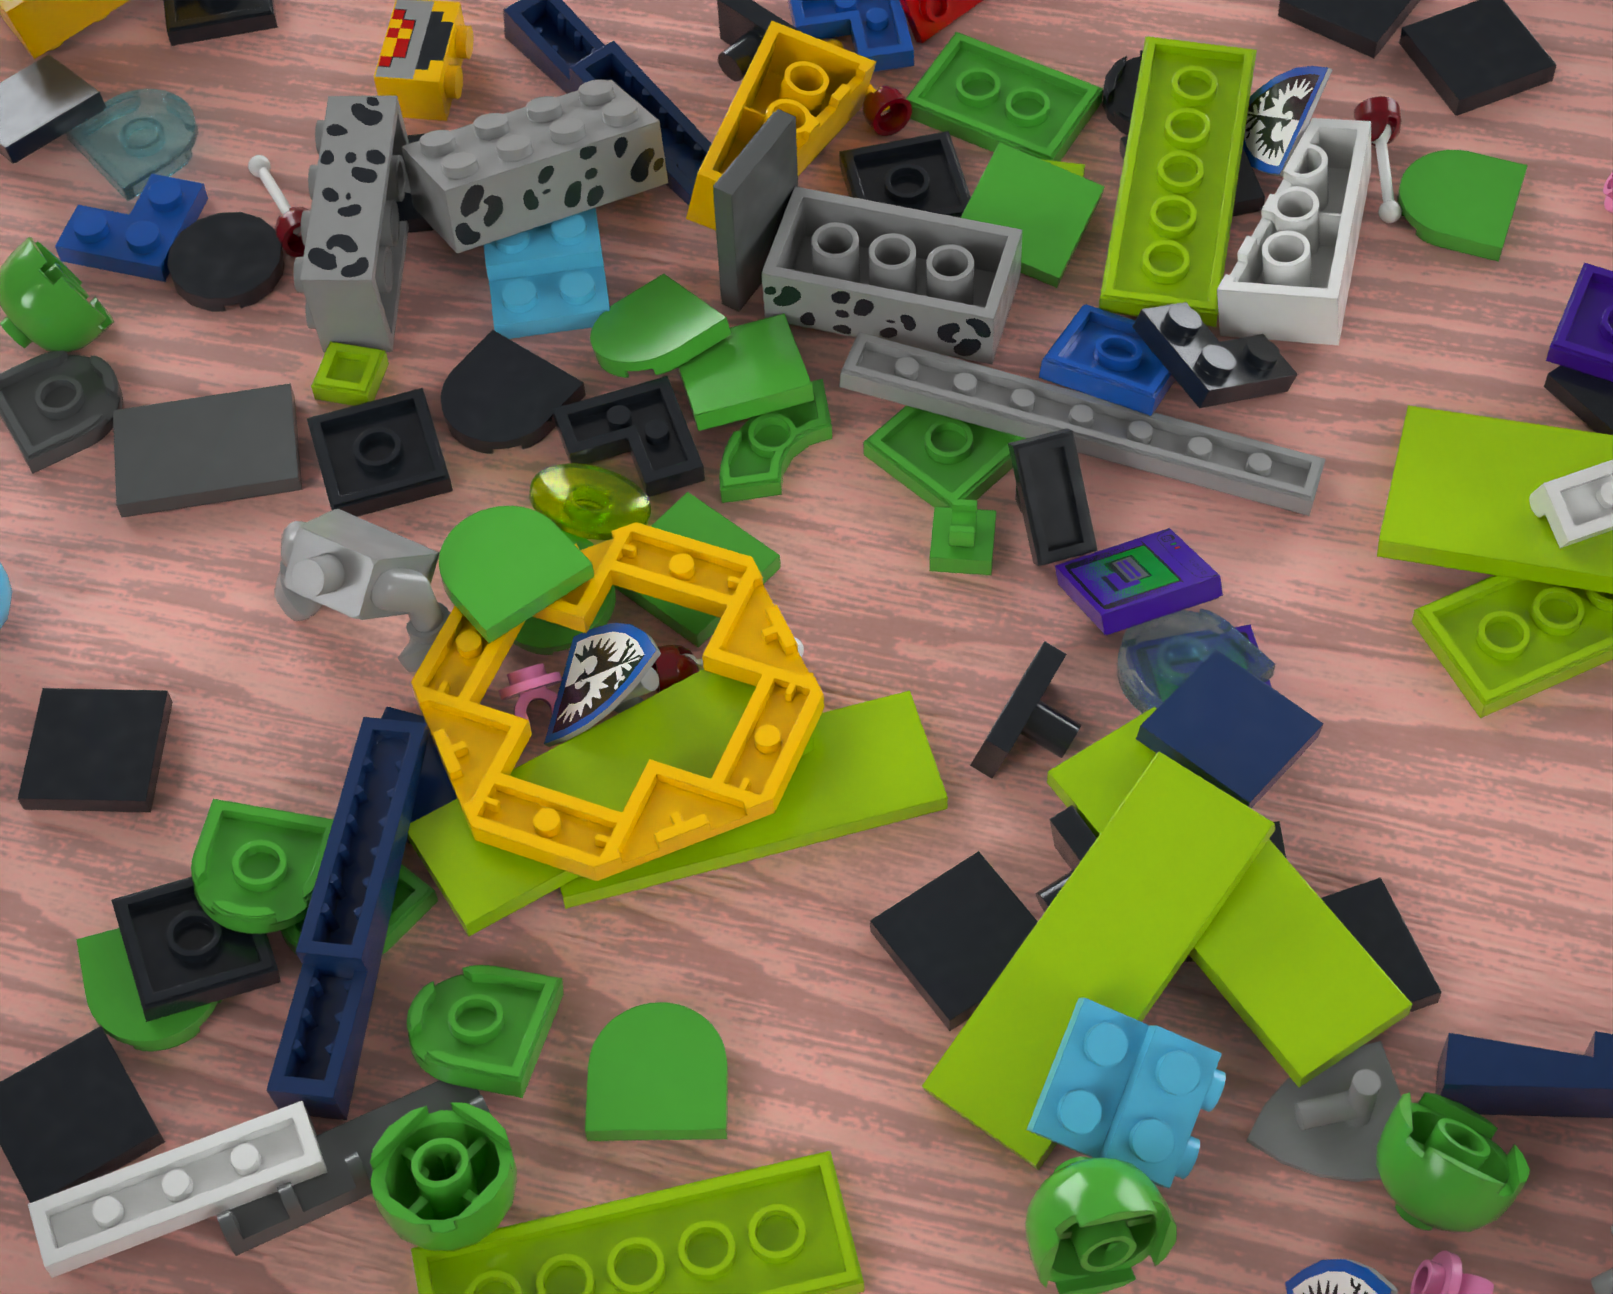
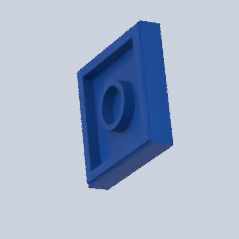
[1039,304,1175,416]

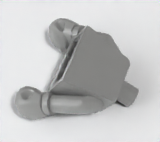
[274,509,451,672]

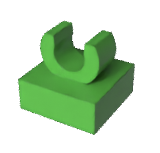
[930,499,996,575]

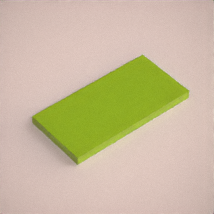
[1377,405,1613,594]

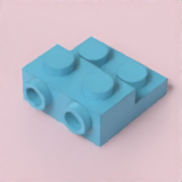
[483,208,610,339]
[1027,998,1226,1188]

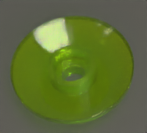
[529,463,651,540]

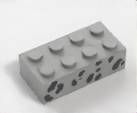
[402,80,668,254]
[293,96,411,352]
[762,186,1022,365]

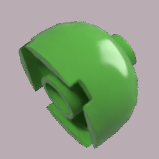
[0,237,114,353]
[1376,1092,1530,1232]
[370,1102,517,1251]
[1025,1156,1177,1294]

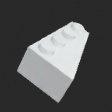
[1217,118,1371,346]

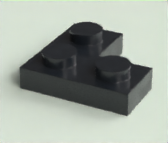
[1133,302,1298,408]
[553,376,705,498]

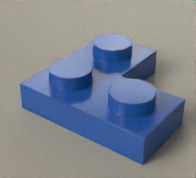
[788,0,914,72]
[55,174,208,282]

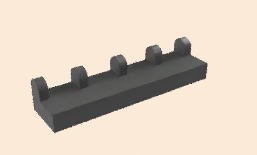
[216,1080,490,1256]

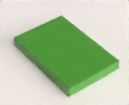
[906,32,1103,161]

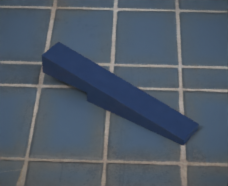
[503,0,712,205]
[266,717,430,1121]
[1435,1031,1613,1118]

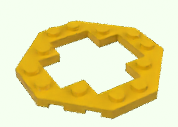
[411,522,824,881]

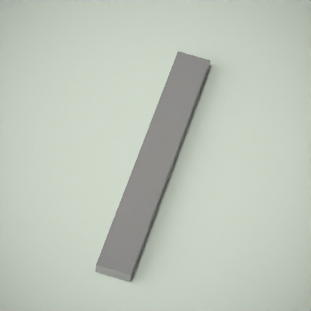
[839,332,1325,516]

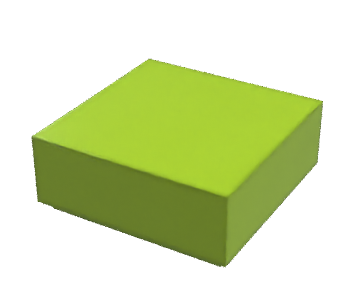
[311,341,389,406]

